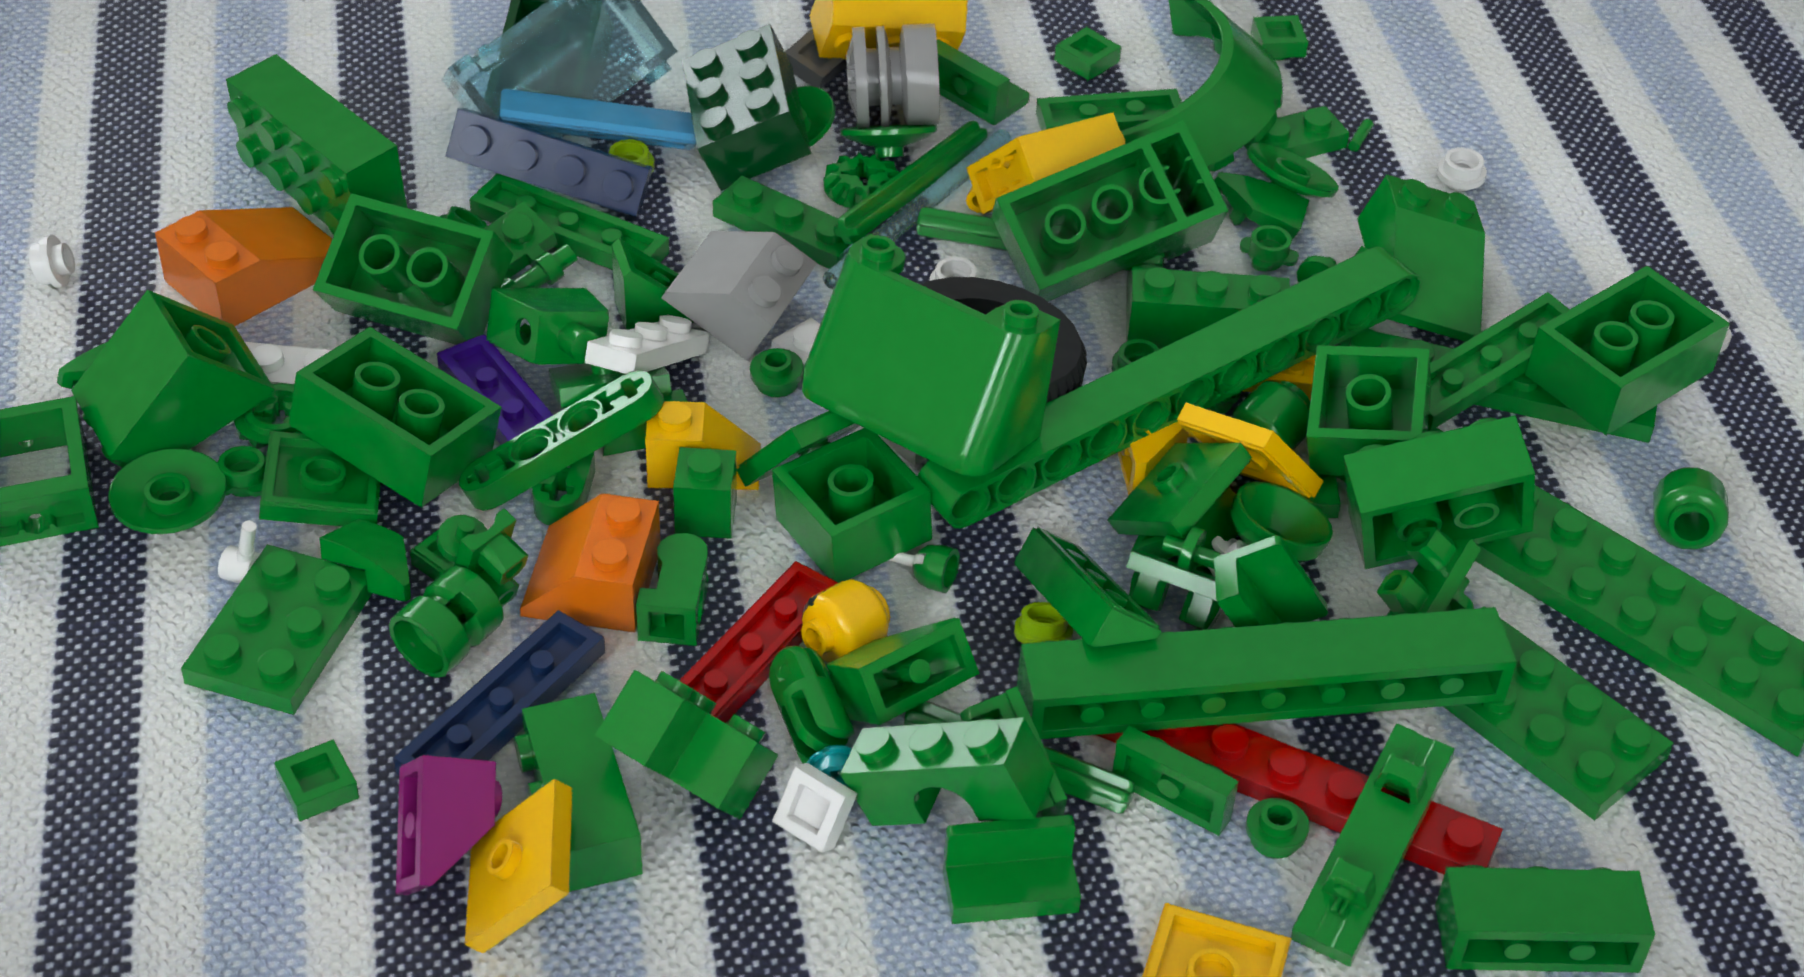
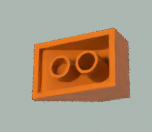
[155,207,332,326]

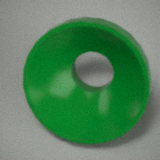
[1230,482,1333,563]

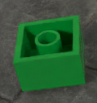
[1306,345,1431,476]
[772,428,932,583]

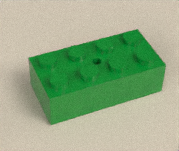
[226,54,407,235]

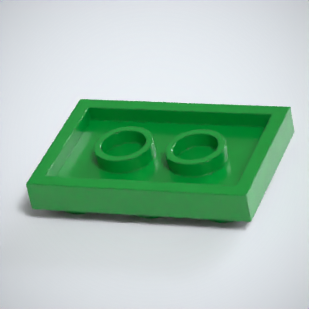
[181,544,373,715]

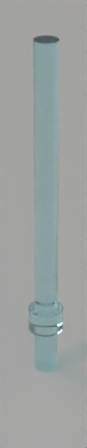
[823,129,1012,290]

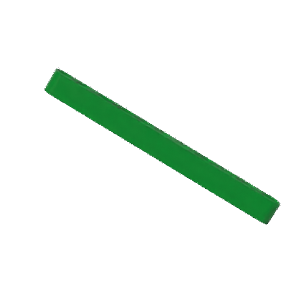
[917,246,1421,529]

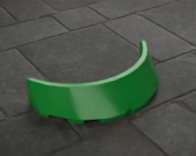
[1121,0,1283,172]

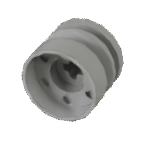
[846,23,940,128]

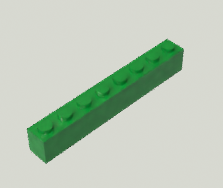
[1017,607,1517,739]

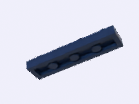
[445,107,653,217]
[393,610,605,775]

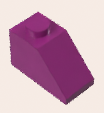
[396,755,502,895]

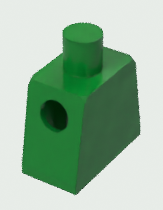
[486,288,609,365]

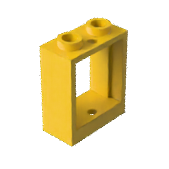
[966,112,1125,214]

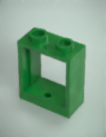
[0,396,99,547]

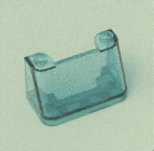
[442,0,678,138]

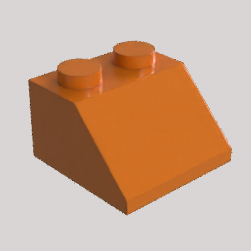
[520,493,660,633]

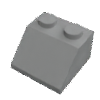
[661,231,817,360]

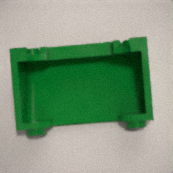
[802,233,1060,476]

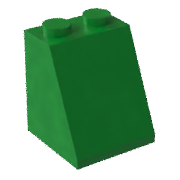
[71,290,275,467]

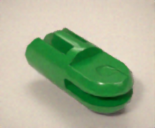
[769,646,855,764]

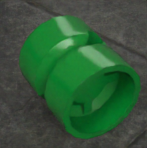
[389,566,504,678]

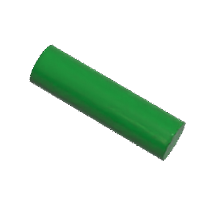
[1348,119,1373,152]

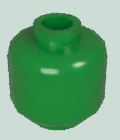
[1232,381,1310,451]
[1653,467,1729,550]

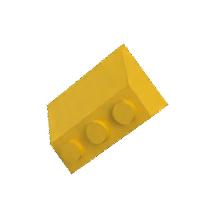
[809,0,968,59]

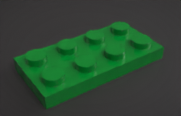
[1443,606,1674,821]

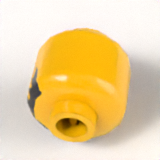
[801,579,890,663]

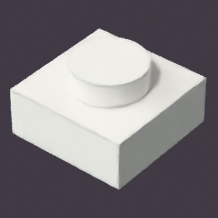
[772,763,858,852]

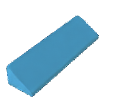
[498,89,696,150]

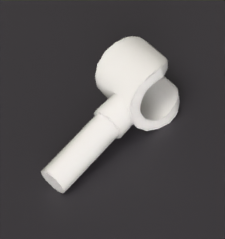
[218,520,260,584]

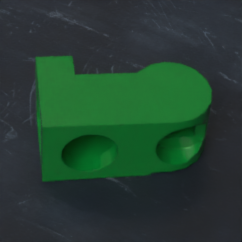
[636,533,708,646]

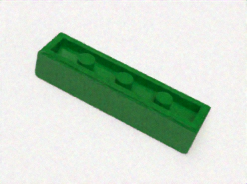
[1014,527,1161,647]

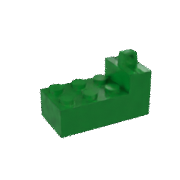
[991,120,1228,302]

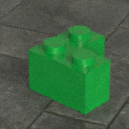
[595,669,778,820]

